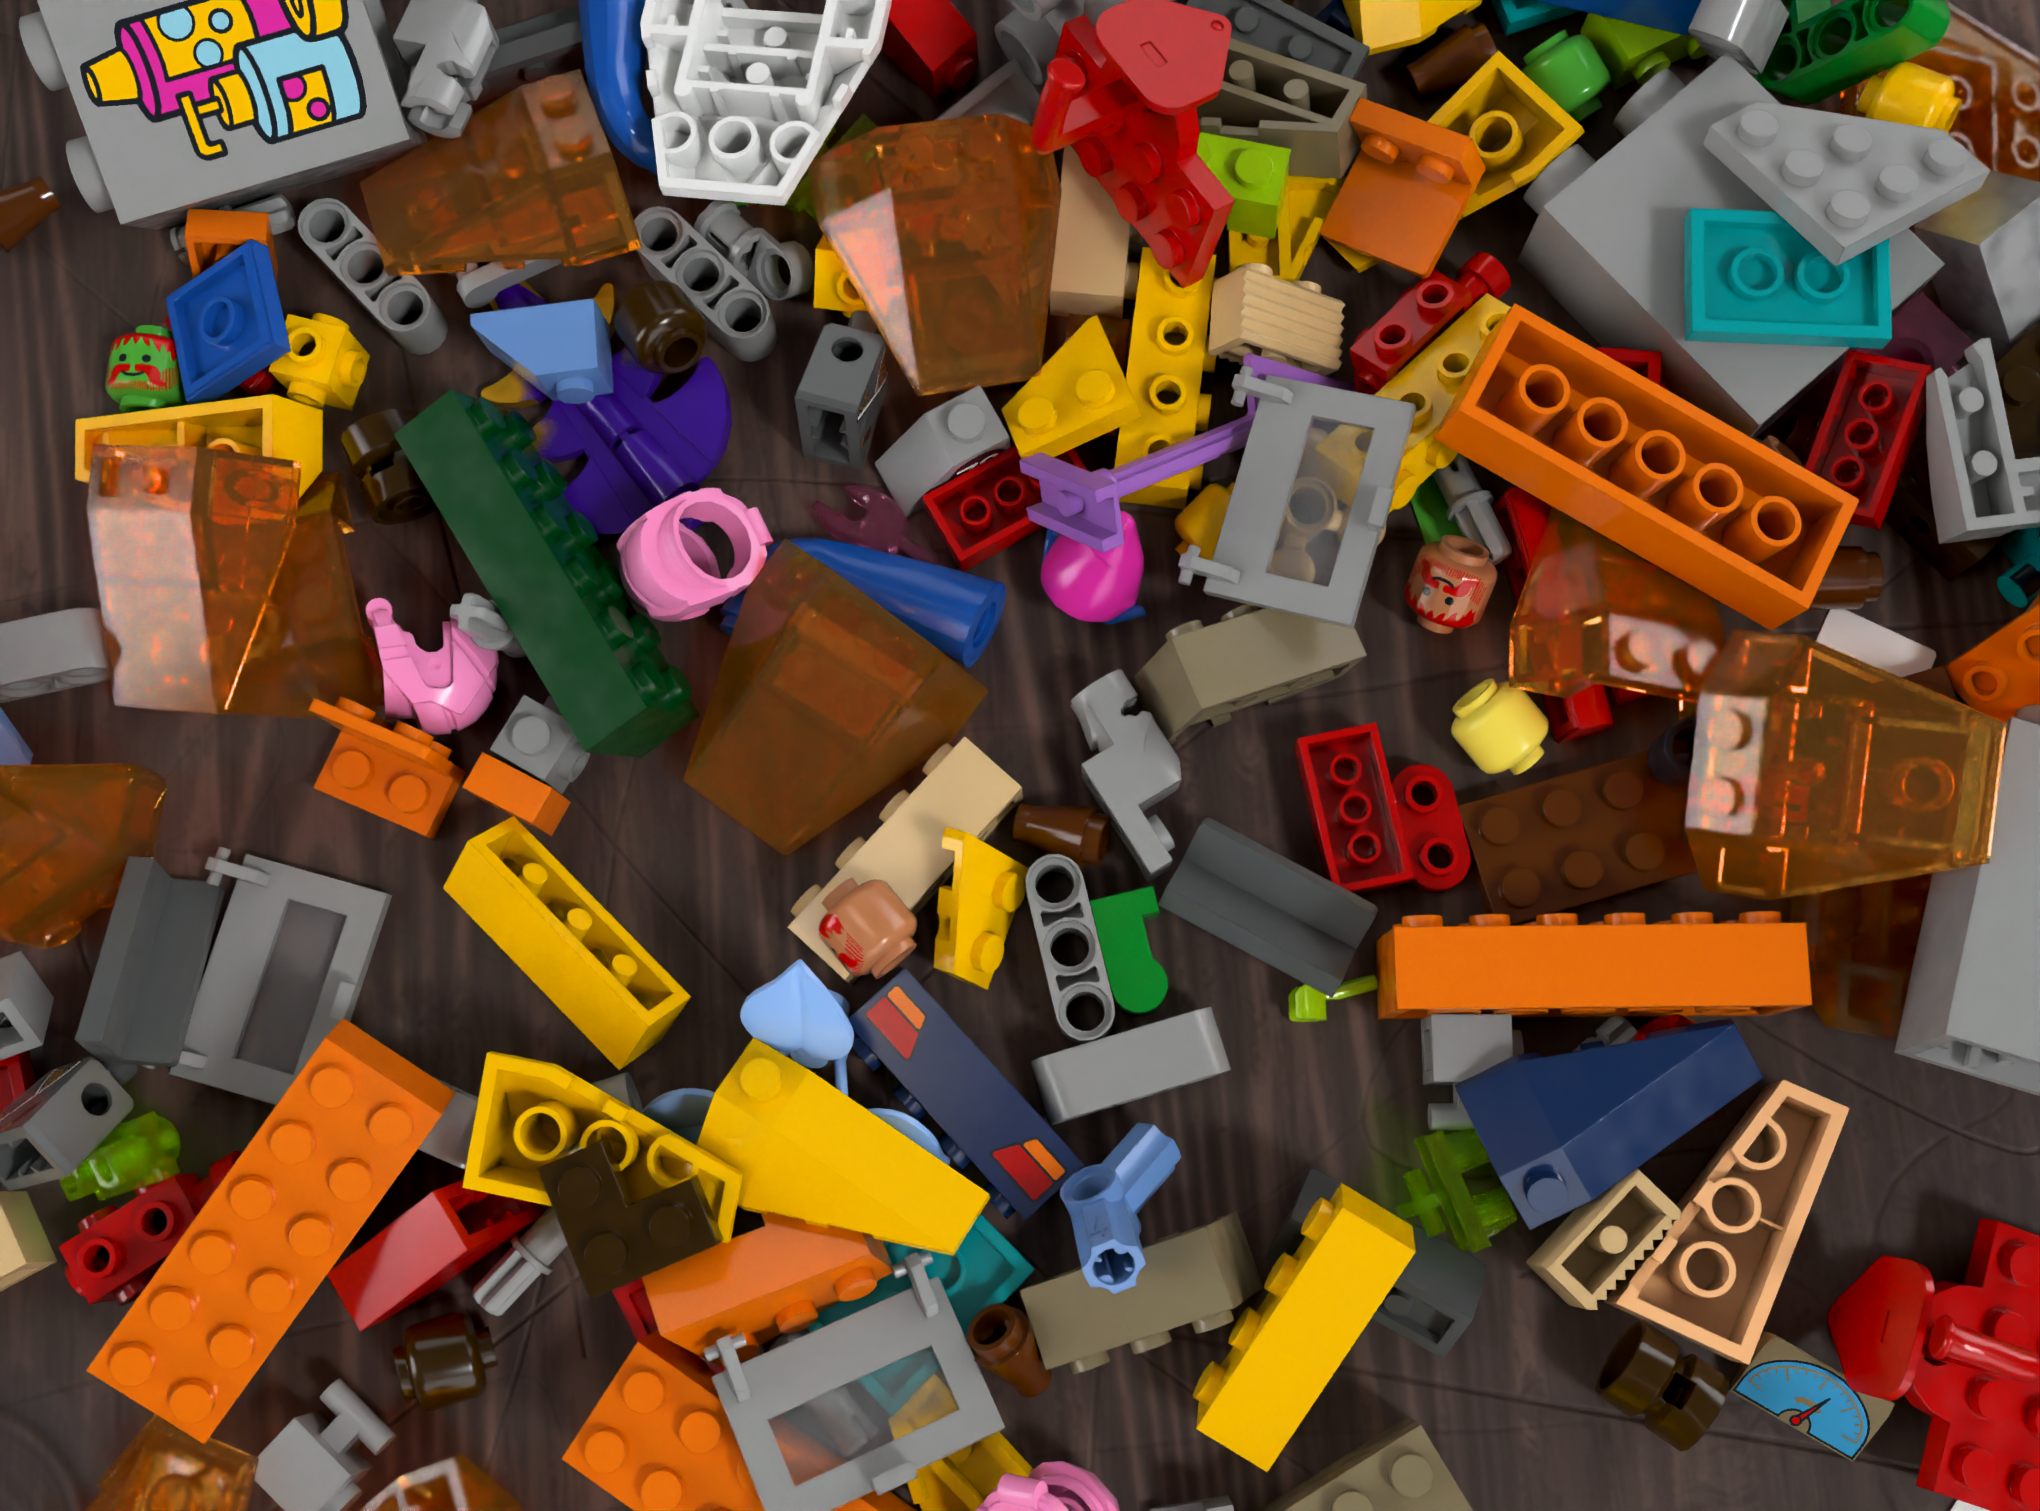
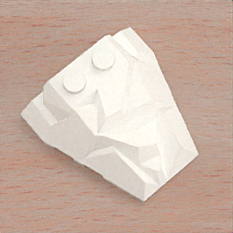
[640,0,892,206]

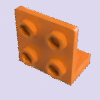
[1320,97,1486,279]
[1945,593,2040,731]
[308,696,466,840]

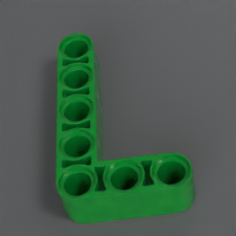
[1755,0,1950,105]

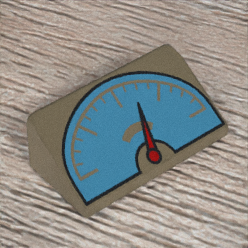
[1728,1331,1895,1462]

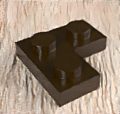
[537,1138,724,1300]

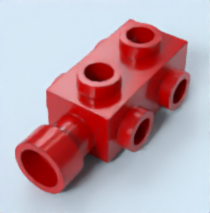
[1349,252,1511,395]
[58,1150,242,1306]

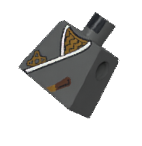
[795,310,889,472]
[0,1056,138,1191]

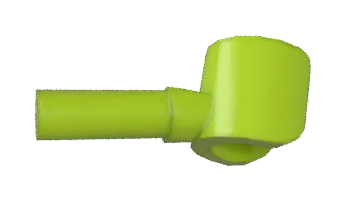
[1288,974,1378,1022]

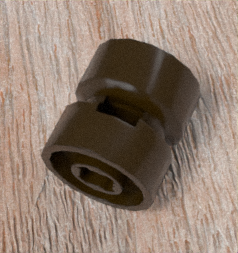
[341,409,438,525]
[1595,1319,1729,1452]

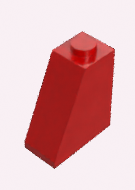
[881,0,979,102]
[327,1179,544,1332]

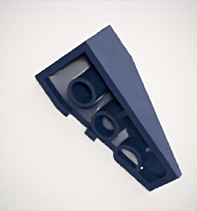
[1455,1018,1763,1230]

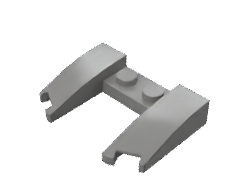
[1926,338,2040,544]

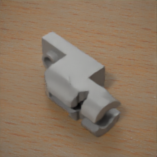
[392,0,499,139]
[1070,669,1182,882]

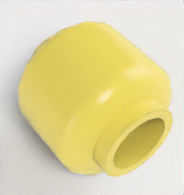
[1451,678,1549,775]

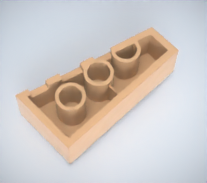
[1604,1079,1850,1365]

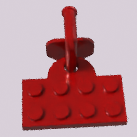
[1030,0,1235,289]
[1827,1218,2040,1511]

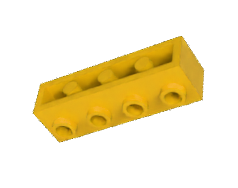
[1114,247,1219,509]
[1315,293,1511,514]
[443,816,691,1070]
[1193,1183,1416,1472]

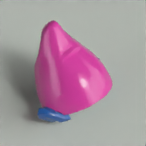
[1040,511,1146,625]

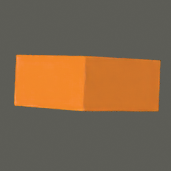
[184,209,278,283]
[462,752,571,837]

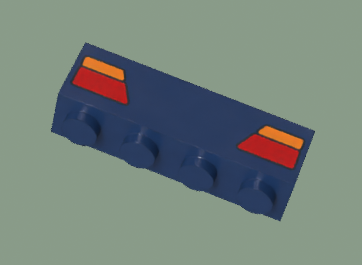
[849,968,1084,1221]

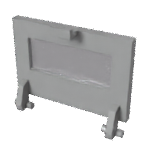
[1178,366,1417,629]
[141,847,392,1105]
[703,1250,1005,1511]

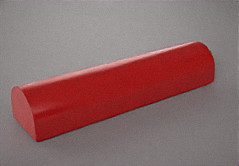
[1491,486,1615,744]

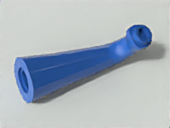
[578,0,658,180]
[720,538,1006,668]

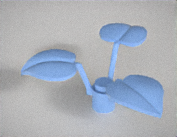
[642,959,951,1165]

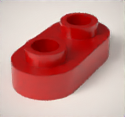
[1391,764,1471,893]

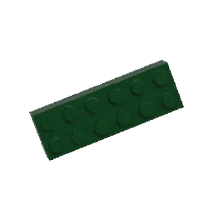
[394,389,700,758]

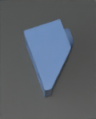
[470,298,614,404]

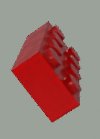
[1805,350,1933,530]
[922,445,1087,572]
[1294,722,1414,894]

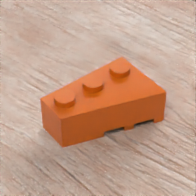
[641,1212,892,1367]

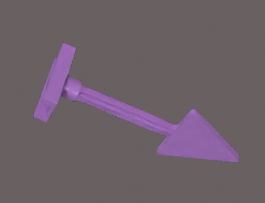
[1019,353,1357,553]

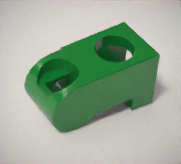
[1090,886,1168,1017]

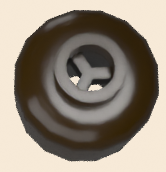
[614,280,708,375]
[393,1311,498,1411]

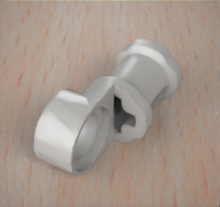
[694,200,815,301]

